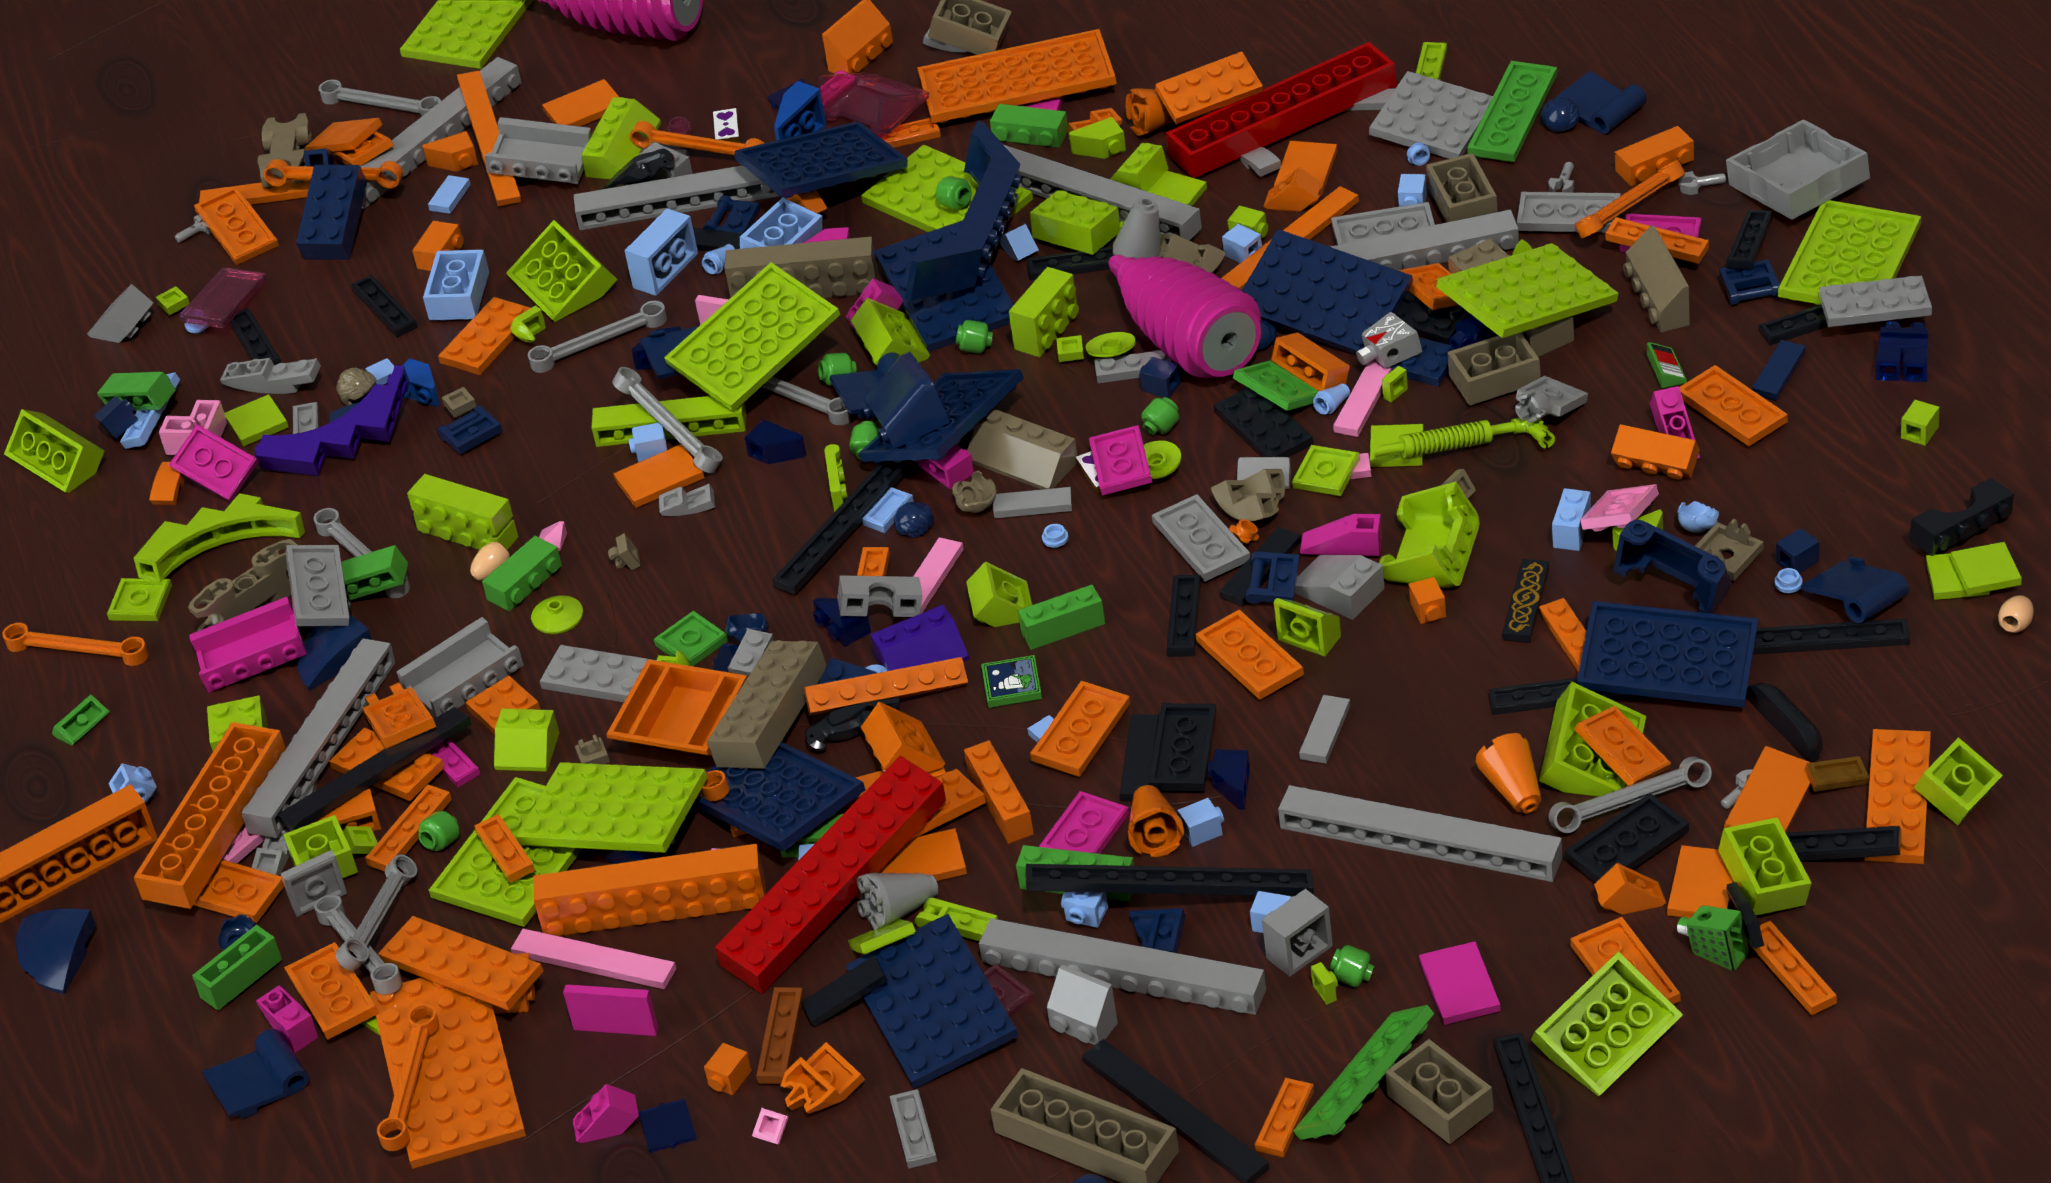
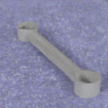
[319,80,441,117]
[528,301,667,373]
[612,367,723,473]
[761,376,854,425]
[314,508,410,598]
[1549,757,1712,833]
[336,854,417,971]
[314,895,402,995]

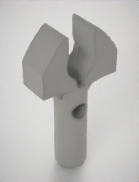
[1548,162,1574,193]
[1678,171,1726,195]
[175,215,211,243]
[1721,769,1753,809]

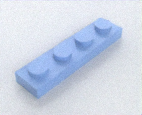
[120,372,180,449]

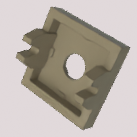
[1695,519,1764,581]

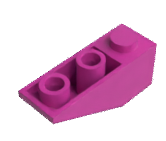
[1650,386,1700,459]
[1300,514,1382,556]

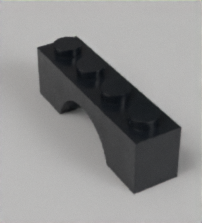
[1909,478,2014,556]

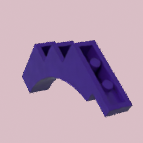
[255,365,409,476]

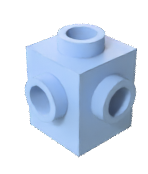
[109,763,157,804]
[1061,892,1108,928]

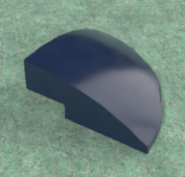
[297,614,372,691]
[15,908,96,994]

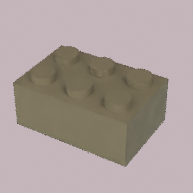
[928,0,1012,55]
[1426,153,1498,223]
[1447,332,1540,406]
[1385,1039,1494,1144]

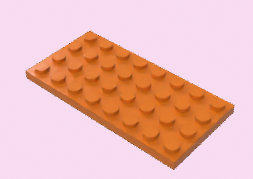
[917,29,1117,123]
[370,977,526,1169]

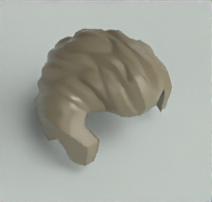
[336,367,377,405]
[952,471,997,513]

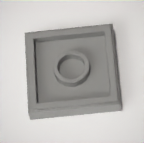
[280,850,347,917]

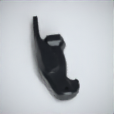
[602,149,675,190]
[805,698,900,752]

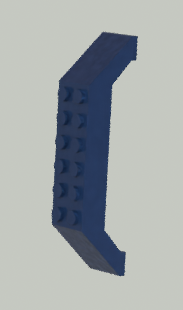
[905,120,1022,301]

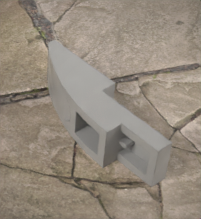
[220,358,321,394]

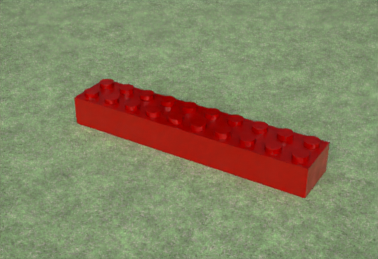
[1166,42,1397,178]
[715,755,946,994]

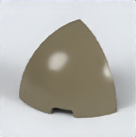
[1158,234,1226,273]
[1211,469,1285,521]

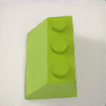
[851,297,930,366]

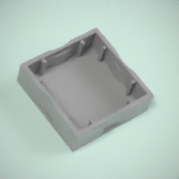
[1726,119,1870,219]

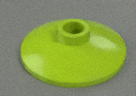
[1086,332,1136,358]
[1144,441,1182,479]
[531,595,583,634]

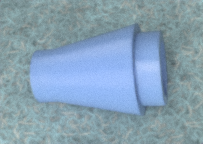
[702,244,735,274]
[1313,383,1350,414]

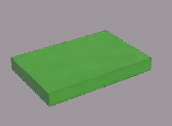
[1233,360,1319,411]

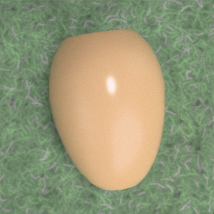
[470,542,510,581]
[1998,595,2034,633]

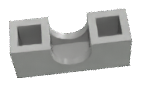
[837,576,923,617]

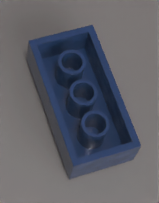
[296,165,367,260]

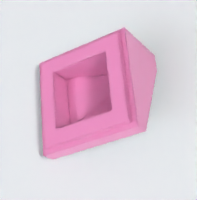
[539,521,567,551]
[752,1108,789,1145]

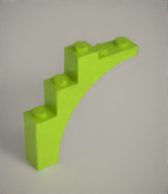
[134,493,305,582]

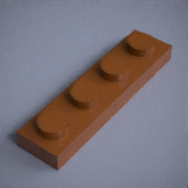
[756,987,804,1084]

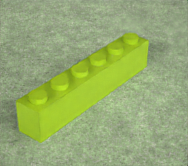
[592,396,746,447]

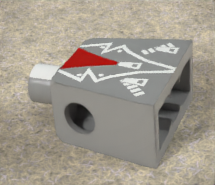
[1356,312,1423,368]

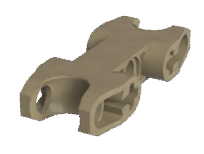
[257,113,313,188]
[188,539,298,631]

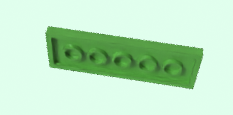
[1467,61,1557,162]
[1293,1005,1434,1140]

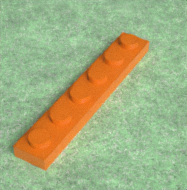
[803,657,968,716]

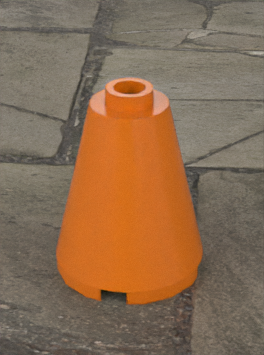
[1125,88,1174,136]
[1475,733,1541,814]
[1128,785,1184,857]

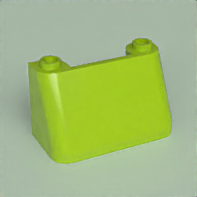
[1379,482,1480,588]

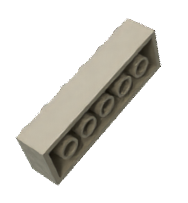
[725,237,879,298]
[1448,238,1574,357]
[707,640,827,768]
[990,1068,1179,1183]

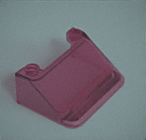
[817,72,929,137]

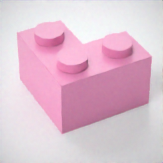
[159,400,227,455]

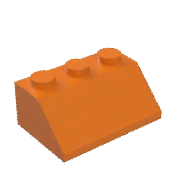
[822,0,893,76]
[861,702,945,773]

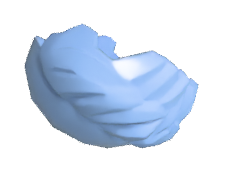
[1677,501,1719,533]

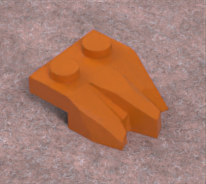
[780,1042,865,1114]

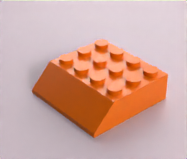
[606,659,747,755]

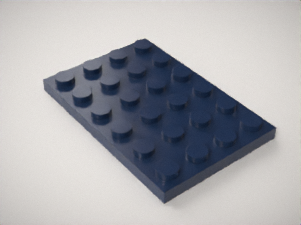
[735,121,908,198]
[874,220,1014,352]
[1242,229,1413,356]
[859,369,1024,463]
[1577,601,1758,707]
[693,742,866,851]
[846,914,1019,1089]

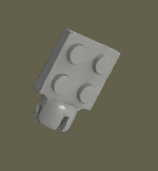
[1515,376,1588,423]

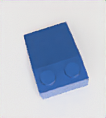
[774,81,827,140]

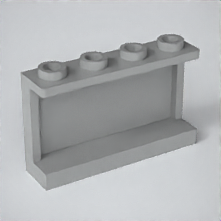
[485,117,592,184]
[396,617,524,718]

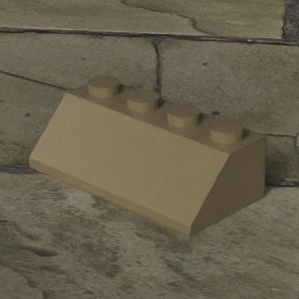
[1623,226,1690,333]
[967,408,1078,490]

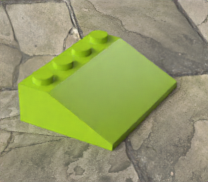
[506,220,618,322]
[1539,682,1646,797]
[1531,951,1683,1097]

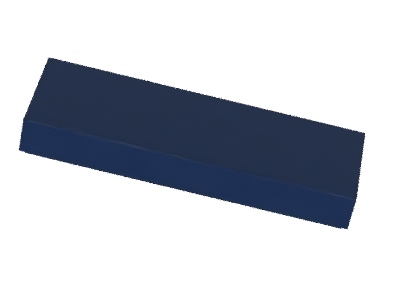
[1752,340,1806,401]

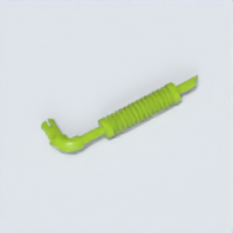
[1374,418,1555,458]

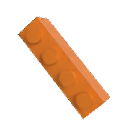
[964,740,1034,844]

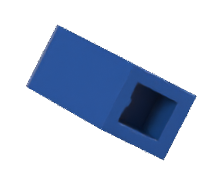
[403,358,440,407]

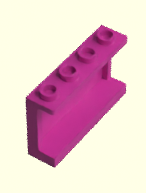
[189,597,307,693]

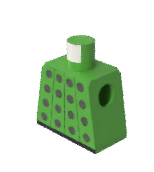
[1677,905,1749,971]

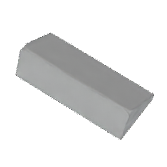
[1237,457,1291,489]

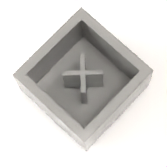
[1262,889,1333,977]

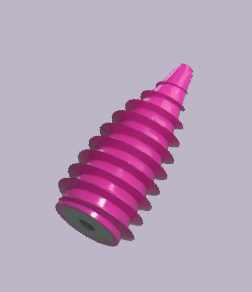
[538,0,703,41]
[1109,254,1261,378]

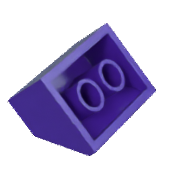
[870,605,969,671]

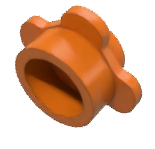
[1229,519,1259,544]

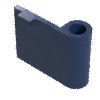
[1555,71,1647,134]
[640,326,699,379]
[830,352,900,418]
[1801,556,1909,623]
[202,1029,309,1119]

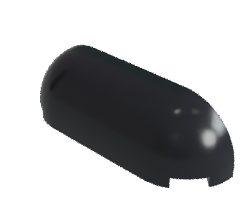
[1746,683,1823,763]

